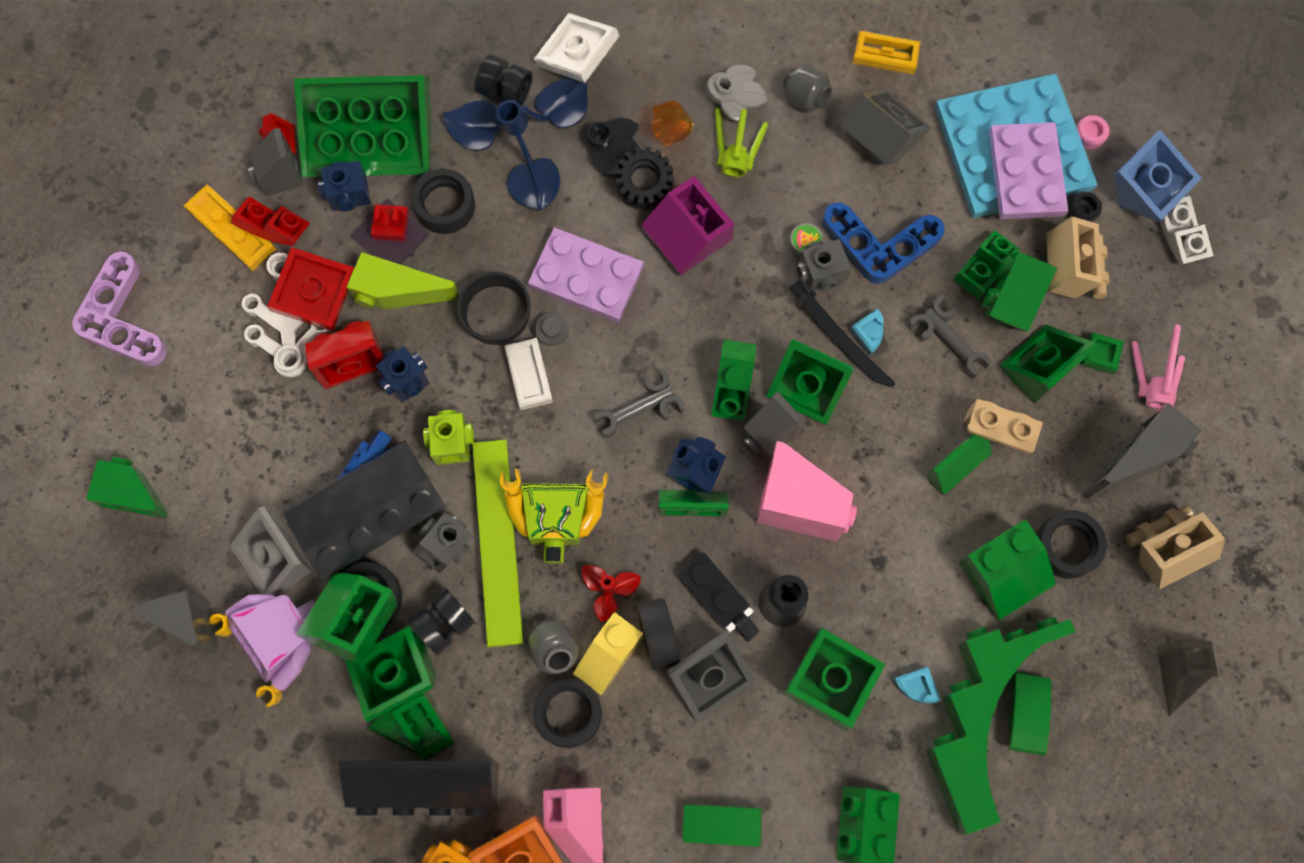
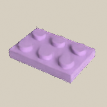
[988,122,1068,220]
[528,227,644,323]

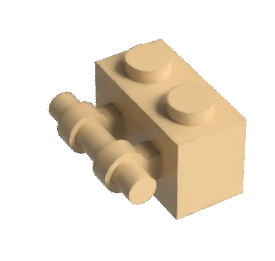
[1046,216,1110,299]
[1125,505,1225,590]

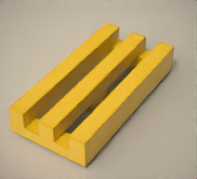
[853,31,921,75]

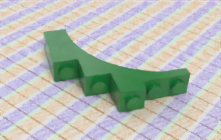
[926,617,1076,835]

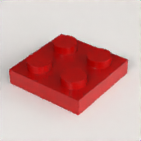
[267,247,355,331]

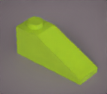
[347,252,459,309]

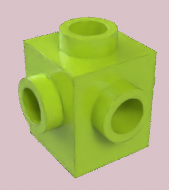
[423,410,475,465]

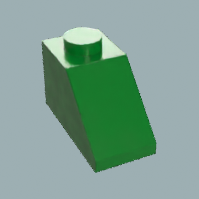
[86,457,167,519]

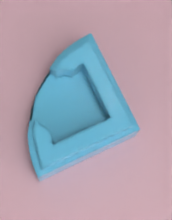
[850,309,884,355]
[893,667,941,704]

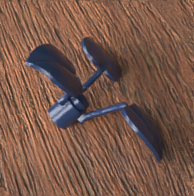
[443,78,588,211]

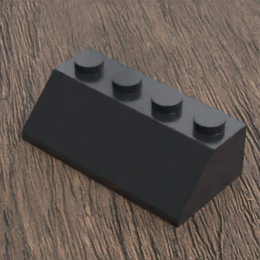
[283,440,445,580]
[339,761,499,816]

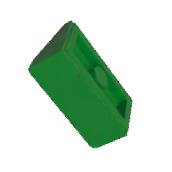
[927,434,992,495]
[659,490,729,517]

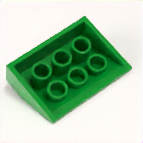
[294,75,431,177]

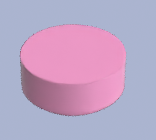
[1076,115,1109,149]

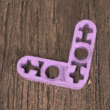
[72,252,167,366]

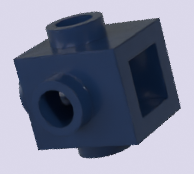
[318,160,371,212]
[376,346,430,403]
[666,437,726,493]

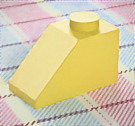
[573,612,643,696]

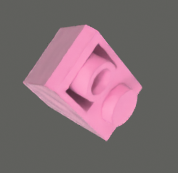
[543,788,603,863]

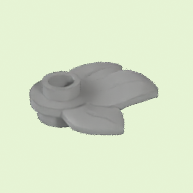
[707,65,768,122]

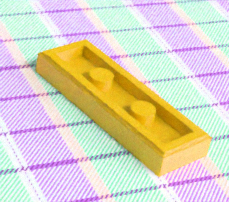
[183,184,276,271]

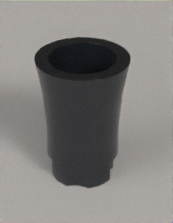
[759,575,808,627]

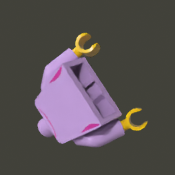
[209,594,316,707]

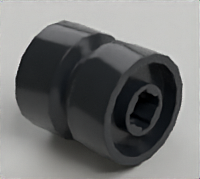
[474,54,533,107]
[408,588,476,656]

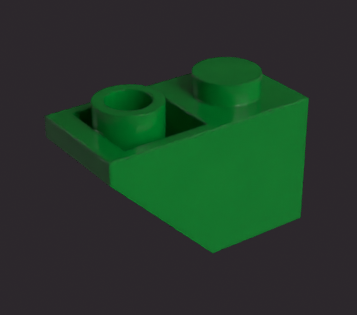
[711,339,757,421]

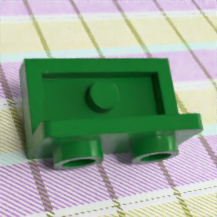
[836,786,900,863]

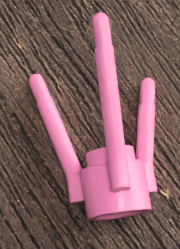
[1131,324,1185,409]

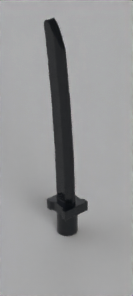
[789,281,895,387]

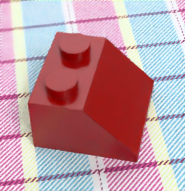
[305,320,384,390]

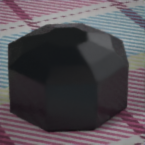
[1067,191,1102,222]

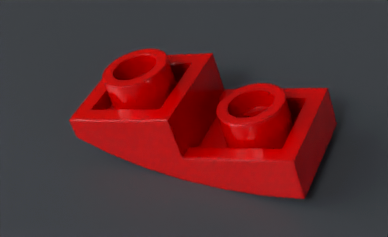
[230,196,310,246]

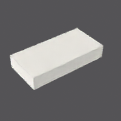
[504,338,553,410]

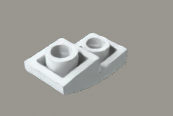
[1159,196,1213,265]

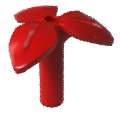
[581,565,641,623]

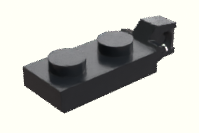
[677,552,760,642]

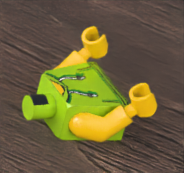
[500,469,609,564]

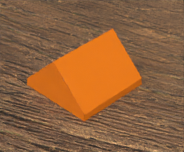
[468,815,563,863]

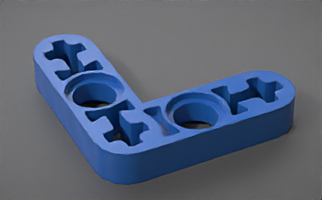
[822,203,945,284]

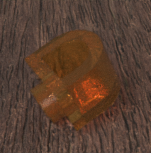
[651,101,693,146]

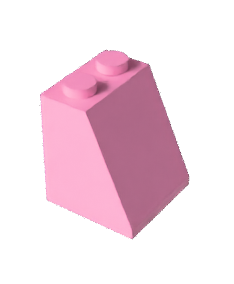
[756,441,857,542]

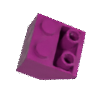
[641,176,734,276]

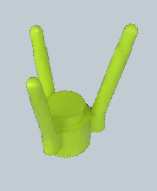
[715,108,768,177]

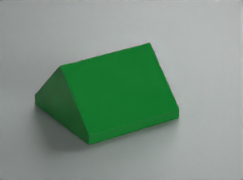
[1000,324,1096,403]
[766,339,854,425]

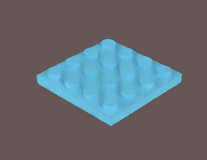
[934,74,1098,219]

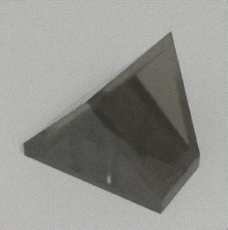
[1156,639,1218,717]

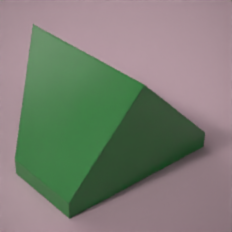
[367,692,454,761]

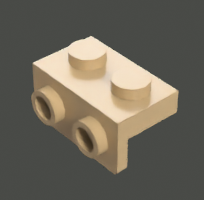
[964,399,1043,454]

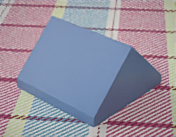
[1115,130,1202,222]

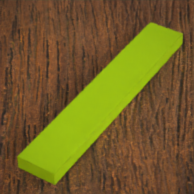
[473,439,524,648]

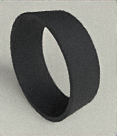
[457,272,531,345]

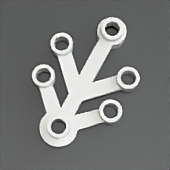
[242,253,332,378]

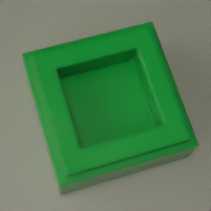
[1081,332,1124,375]

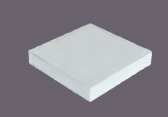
[534,13,620,83]

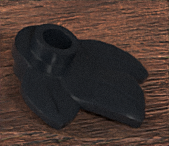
[584,118,642,176]

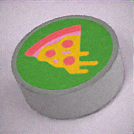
[789,223,823,257]

